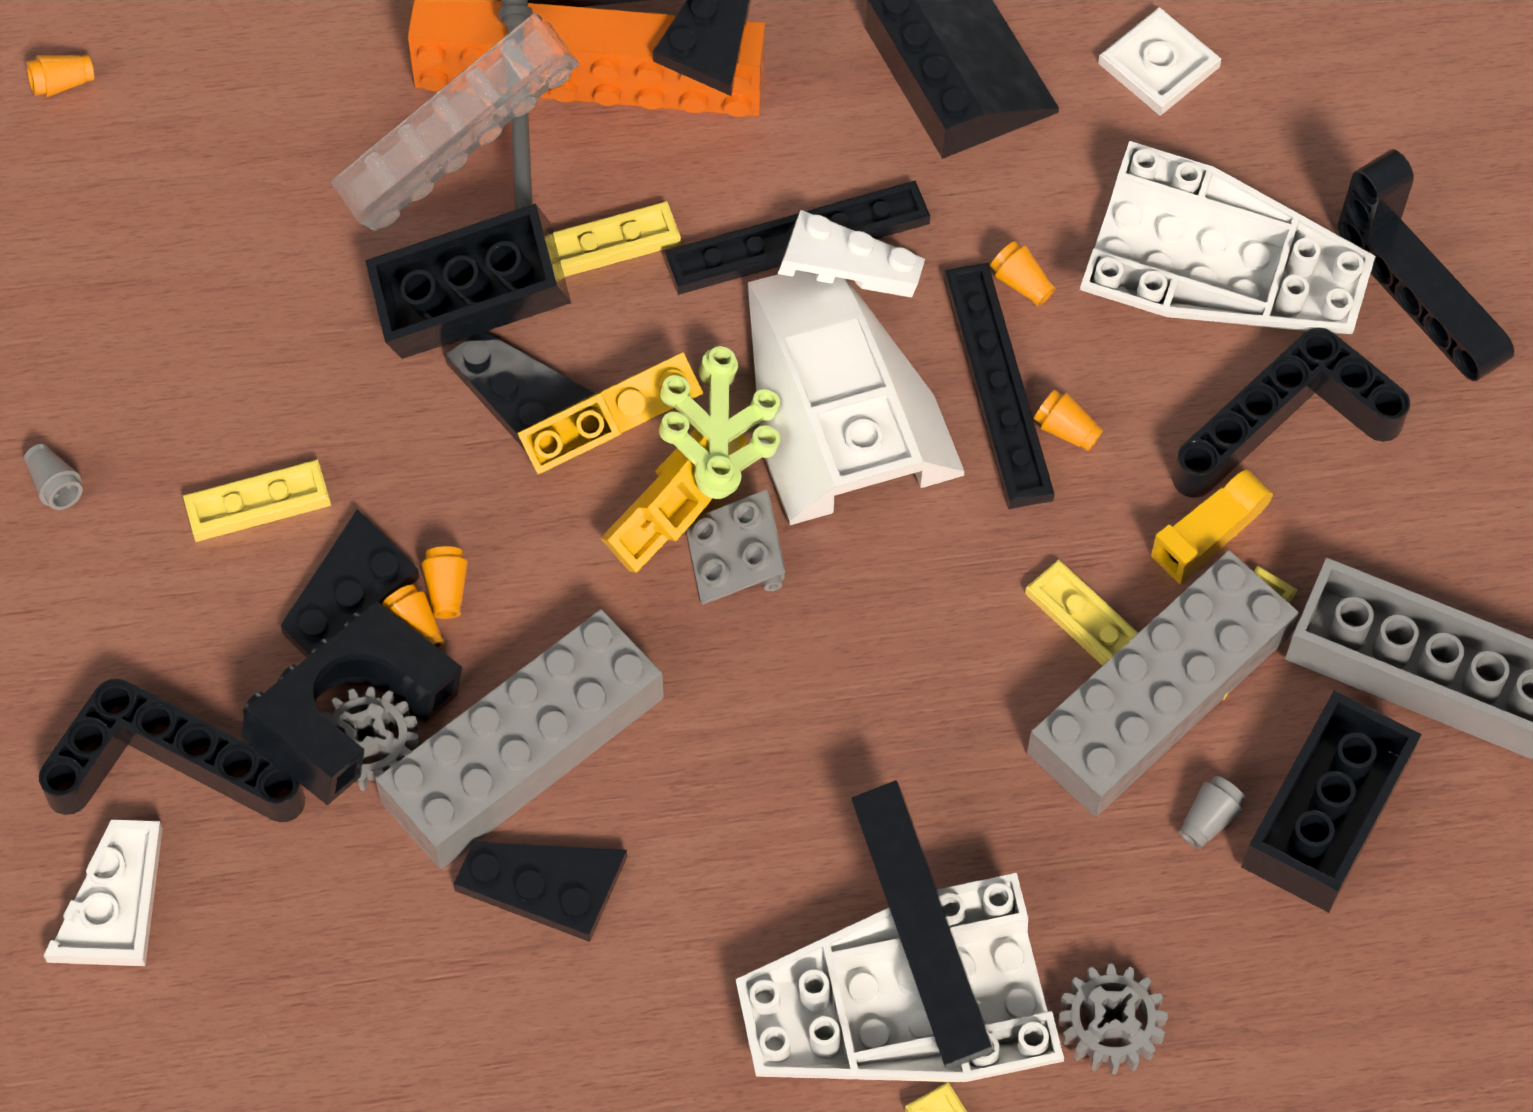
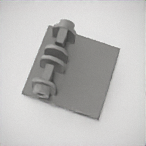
[686,489,786,605]

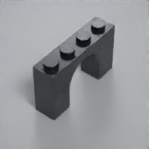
[242,601,462,805]

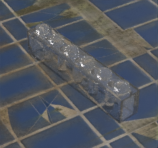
[330,12,580,231]

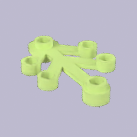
[659,346,780,499]

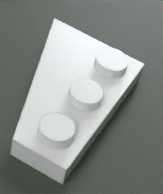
[778,210,925,297]
[43,820,163,966]

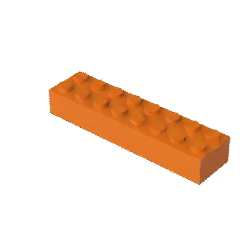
[408,0,765,117]

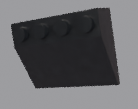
[865,0,1059,159]

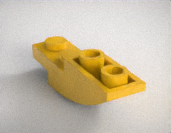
[517,352,703,475]
[600,428,748,573]

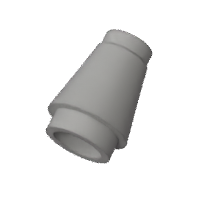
[24,444,83,510]
[1178,775,1246,849]

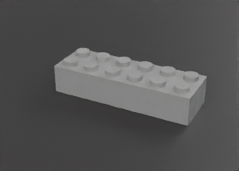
[1027,550,1299,818]
[1285,557,1533,760]
[375,609,664,870]

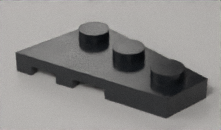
[653,0,751,96]
[445,332,595,451]
[280,509,420,658]
[454,842,627,942]

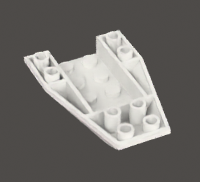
[1080,141,1375,334]
[748,270,965,526]
[736,873,1064,1082]

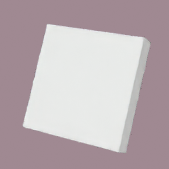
[1098,7,1222,116]

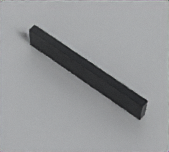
[664,180,930,295]
[944,263,1055,509]
[851,780,995,1070]

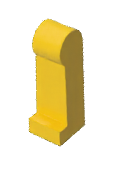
[1151,469,1273,584]

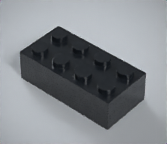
[365,203,571,359]
[1241,690,1422,913]

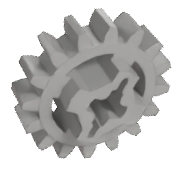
[321,687,420,791]
[1057,964,1168,1074]

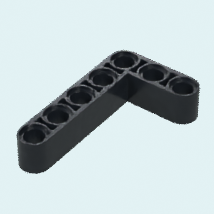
[1338,149,1514,381]
[1172,328,1410,498]
[39,679,305,822]

